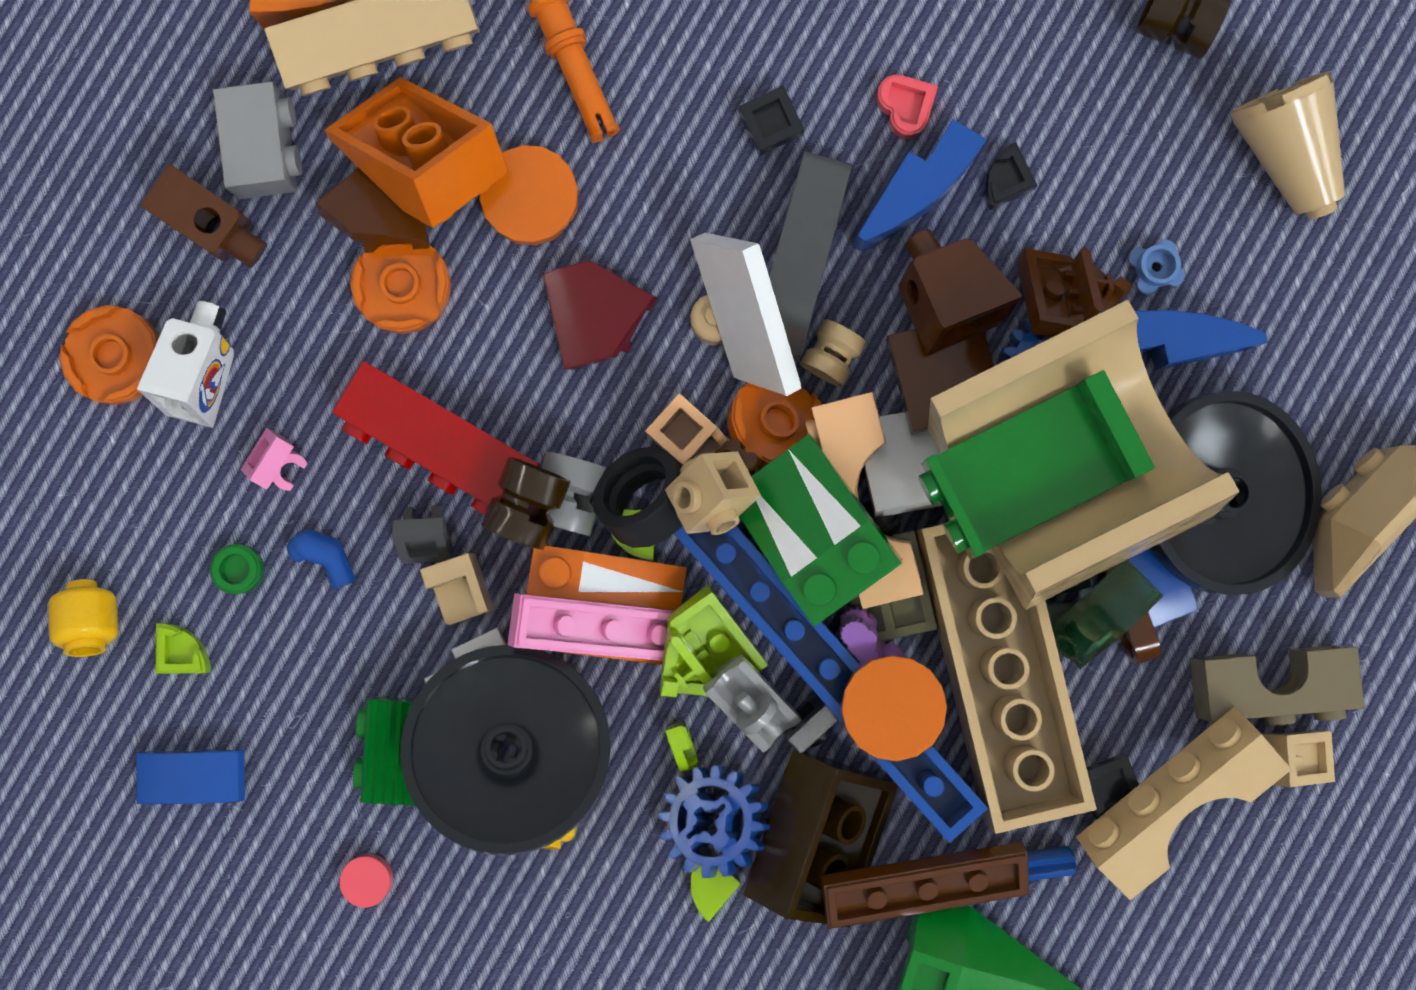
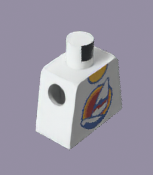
[137,301,234,428]

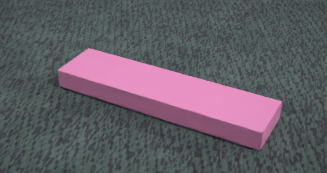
[507,593,675,661]

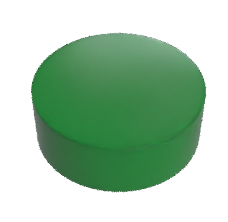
[210,544,265,594]

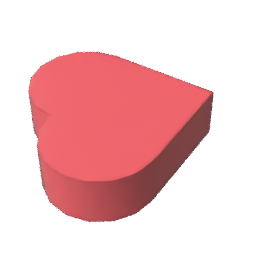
[876,74,938,140]

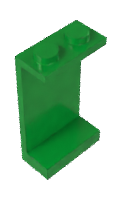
[918,370,1155,559]

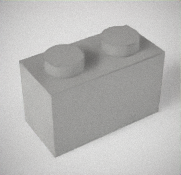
[213,81,302,199]

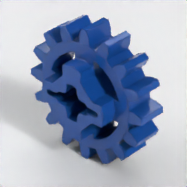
[658,765,770,878]

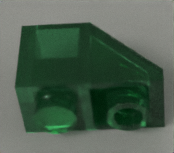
[1052,559,1163,669]

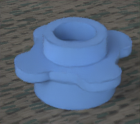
[1128,239,1185,295]

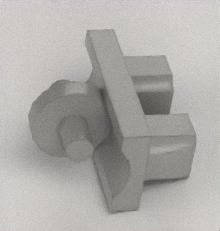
[703,654,802,753]

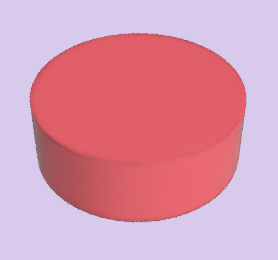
[340,854,393,908]

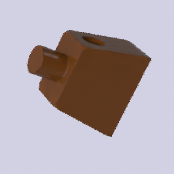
[139,163,267,268]
[899,229,1022,354]

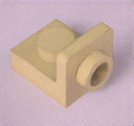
[1260,730,1335,787]

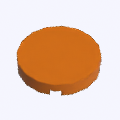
[480,145,579,246]
[350,243,452,334]
[59,305,160,405]
[727,382,822,469]
[841,655,947,761]

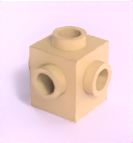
[665,451,761,535]

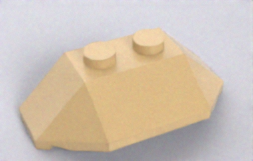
[1313,445,1416,598]

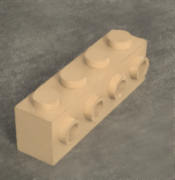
[264,0,480,96]

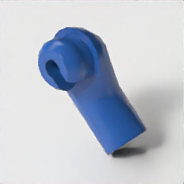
[287,529,356,590]

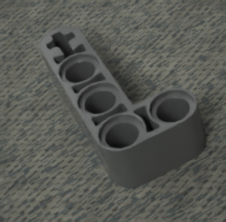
[769,151,852,358]

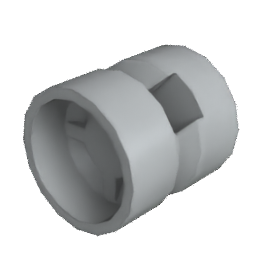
[541,451,607,536]

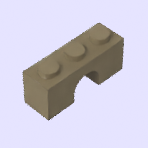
[1190,645,1365,725]

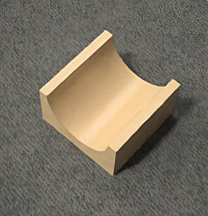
[928,300,1240,610]

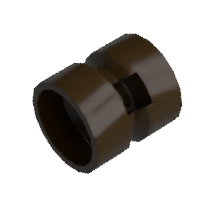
[1136,0,1231,59]
[481,456,571,550]

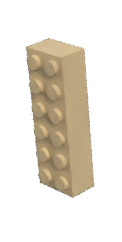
[915,524,1097,834]

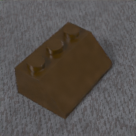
[743,749,898,927]

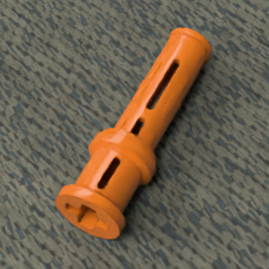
[527,0,621,143]

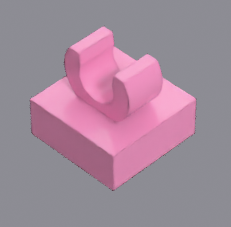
[240,428,308,491]

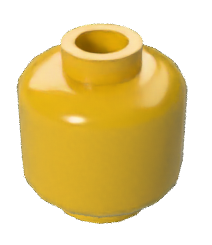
[47,579,119,657]

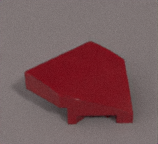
[543,260,658,370]

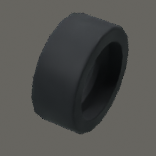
[592,447,682,548]

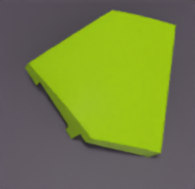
[659,585,768,697]

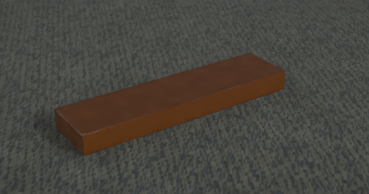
[820,841,1029,929]

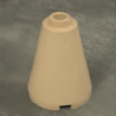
[1230,71,1345,220]

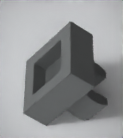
[392,505,452,564]

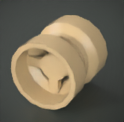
[799,319,867,387]

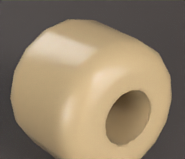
[690,295,723,345]

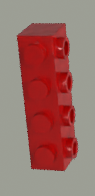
[332,361,542,515]

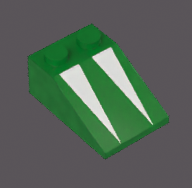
[739,433,903,627]

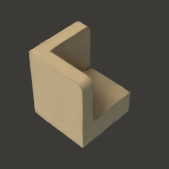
[420,553,494,625]

